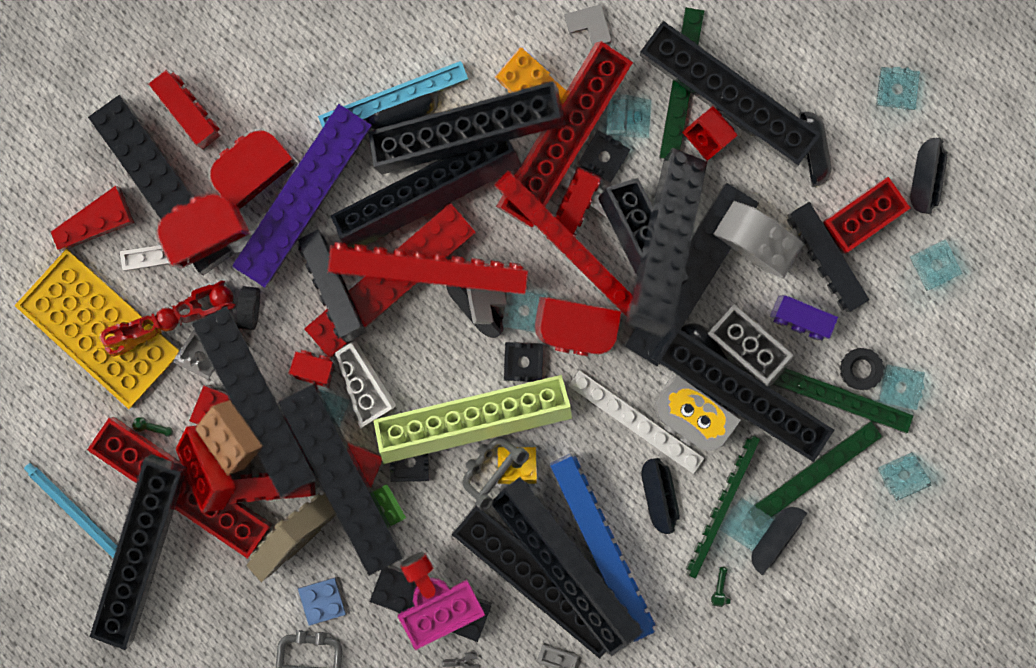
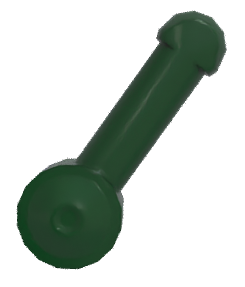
[132,417,173,437]
[711,566,731,607]

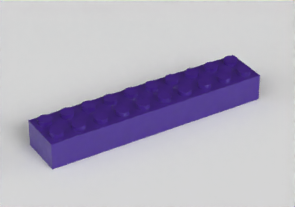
[232,104,372,288]

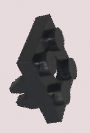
[578,130,631,183]
[504,342,543,382]
[390,453,429,482]

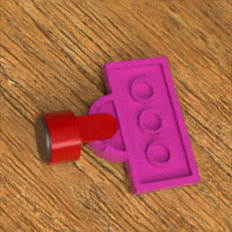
[398,552,485,650]

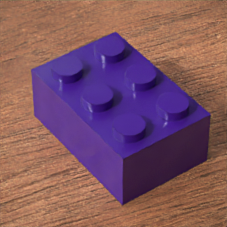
[770,295,838,341]

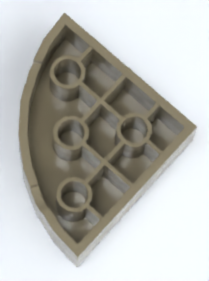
[246,493,336,583]

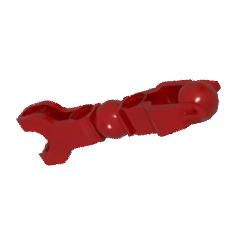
[100,280,236,356]

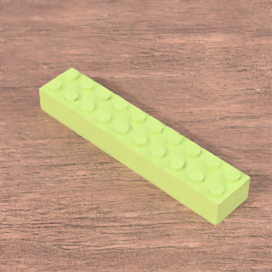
[373,375,572,464]

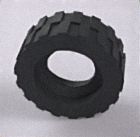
[237,286,260,330]
[839,348,884,390]

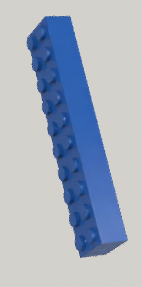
[549,454,656,642]

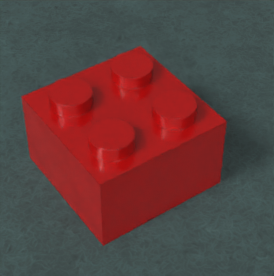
[682,106,738,161]
[289,350,335,388]

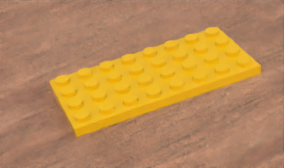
[14,249,180,409]

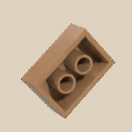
[196,400,263,475]

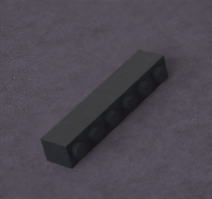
[787,202,870,312]
[298,229,367,343]

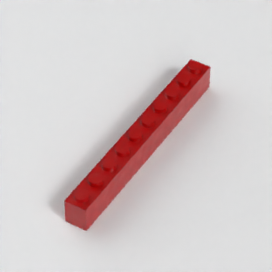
[494,171,633,318]

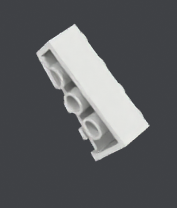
[335,341,396,428]

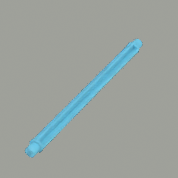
[24,463,117,558]

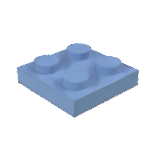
[298,577,346,626]

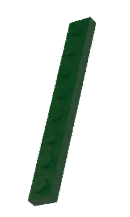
[659,7,704,159]
[772,368,914,434]
[747,421,882,526]
[686,435,760,579]

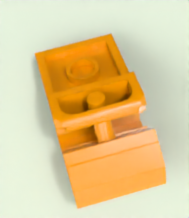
[495,47,566,100]

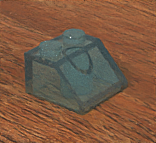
[606,95,651,138]

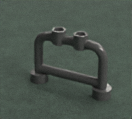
[463,437,529,511]
[276,630,342,668]

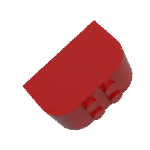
[210,130,297,210]
[157,194,251,269]
[535,297,621,357]

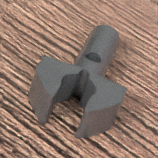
[442,652,479,668]

